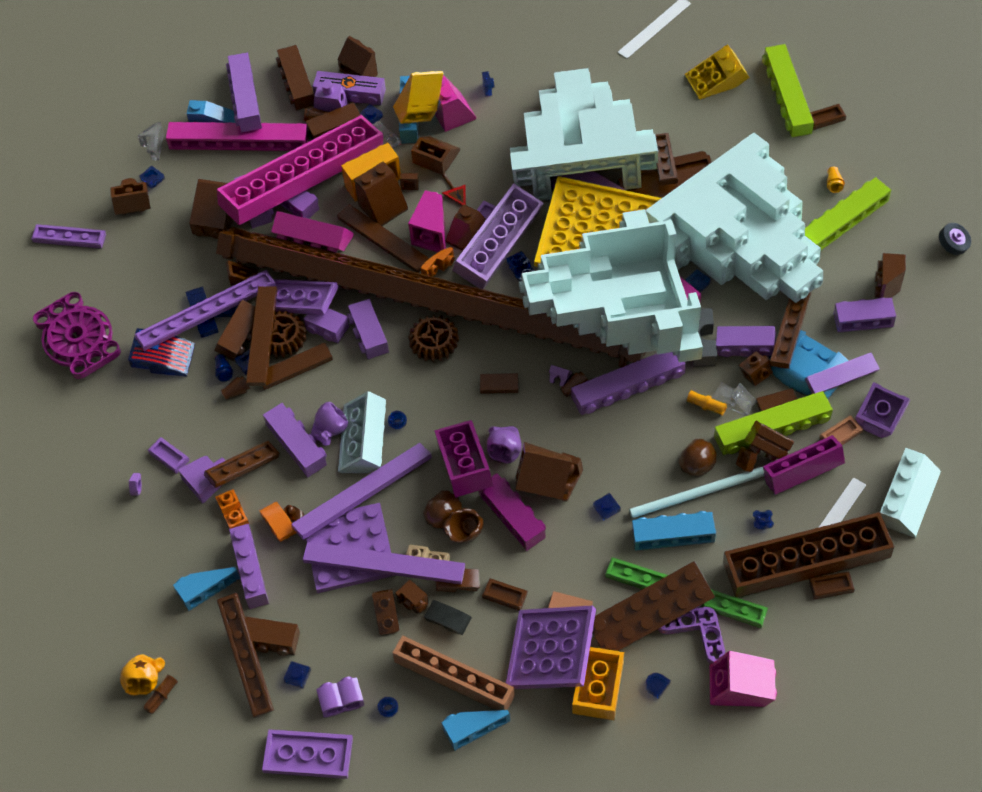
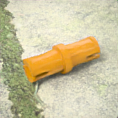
[687,390,727,416]

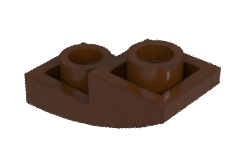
[436,569,480,593]

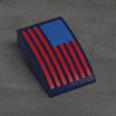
[128,328,195,377]

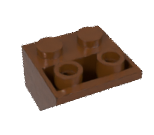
[337,36,378,77]
[411,136,460,175]
[874,253,906,298]

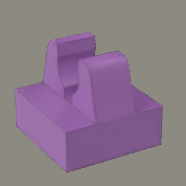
[549,365,573,386]

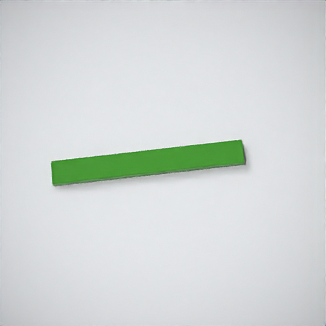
[605,557,768,628]

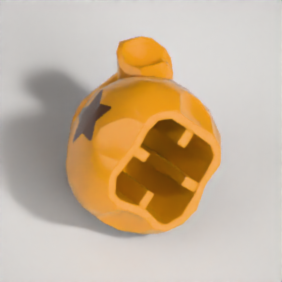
[120,654,165,695]

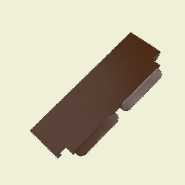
[616,151,720,198]

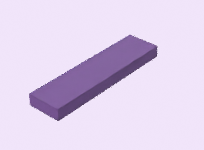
[31,224,106,249]
[805,352,880,394]

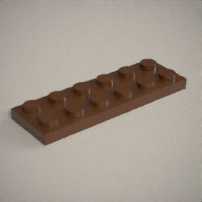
[592,561,715,651]

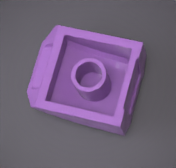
[855,382,910,438]

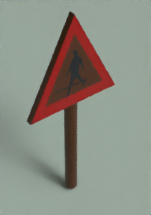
[442,174,466,206]

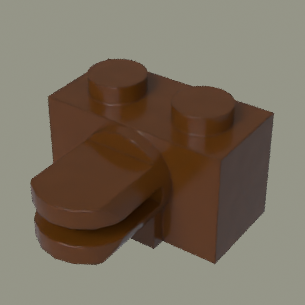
[110,178,151,215]

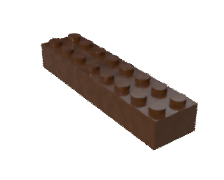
[723,512,894,598]

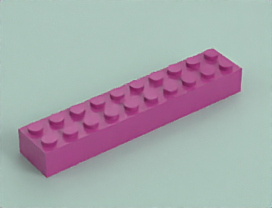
[217,115,383,225]

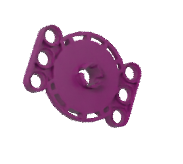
[33,292,121,379]

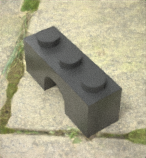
[692,308,717,367]

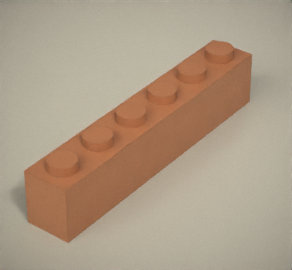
[392,635,515,710]

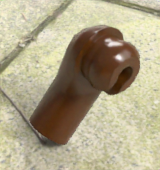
[284,505,304,522]

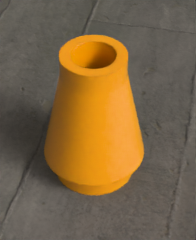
[827,167,845,193]

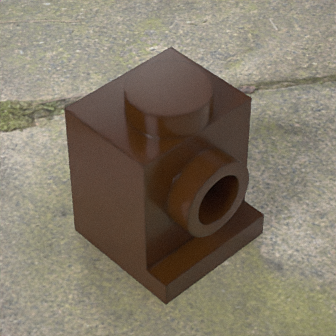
[395,580,428,614]

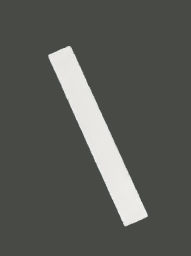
[618,0,691,58]
[819,478,866,527]

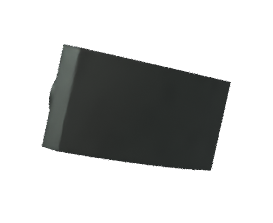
[424,600,472,635]

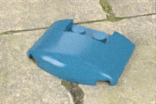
[768,330,849,399]

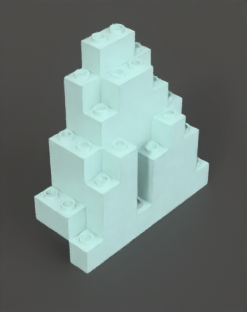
[510,68,659,201]
[645,133,823,303]
[519,209,703,363]

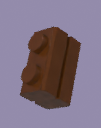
[745,420,794,461]

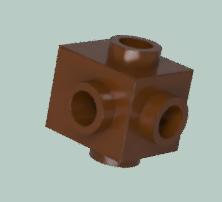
[739,351,773,386]

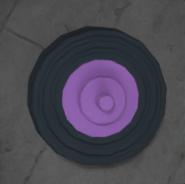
[939,223,971,255]

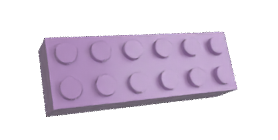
[452,183,544,289]

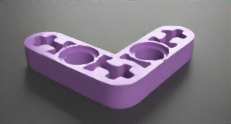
[658,607,725,664]

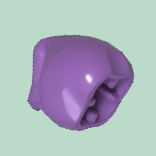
[311,402,348,446]
[487,426,522,464]

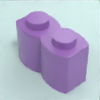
[316,677,364,717]

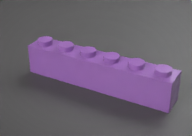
[226,52,262,132]
[571,352,686,415]

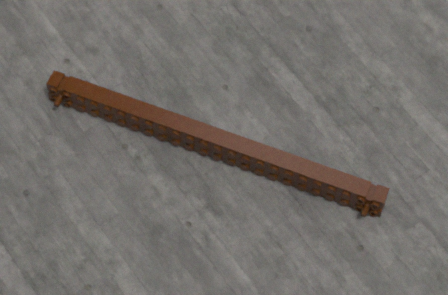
[216,227,647,367]

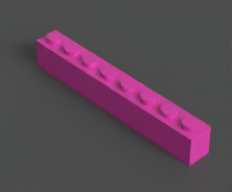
[166,122,309,151]

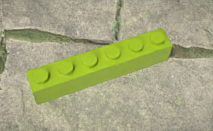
[762,44,814,137]
[805,177,891,250]
[714,391,833,455]

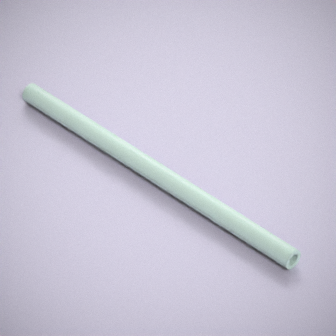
[629,466,764,519]

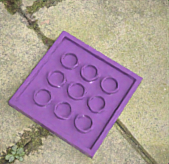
[306,503,396,593]
[506,605,596,689]

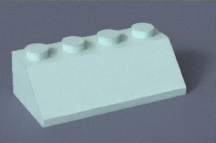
[338,391,386,473]
[880,448,941,538]

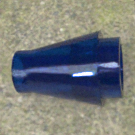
[214,354,234,382]

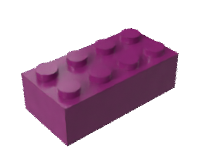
[434,420,493,498]

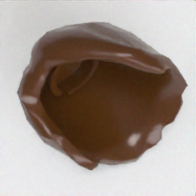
[678,439,717,477]
[423,490,462,529]
[443,508,483,543]

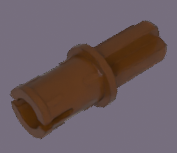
[143,674,178,714]

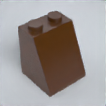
[354,161,408,226]
[189,179,233,239]
[515,442,574,500]

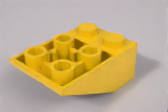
[685,44,750,100]
[393,71,443,124]

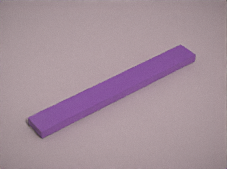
[135,270,276,351]
[291,443,432,540]
[303,542,465,584]

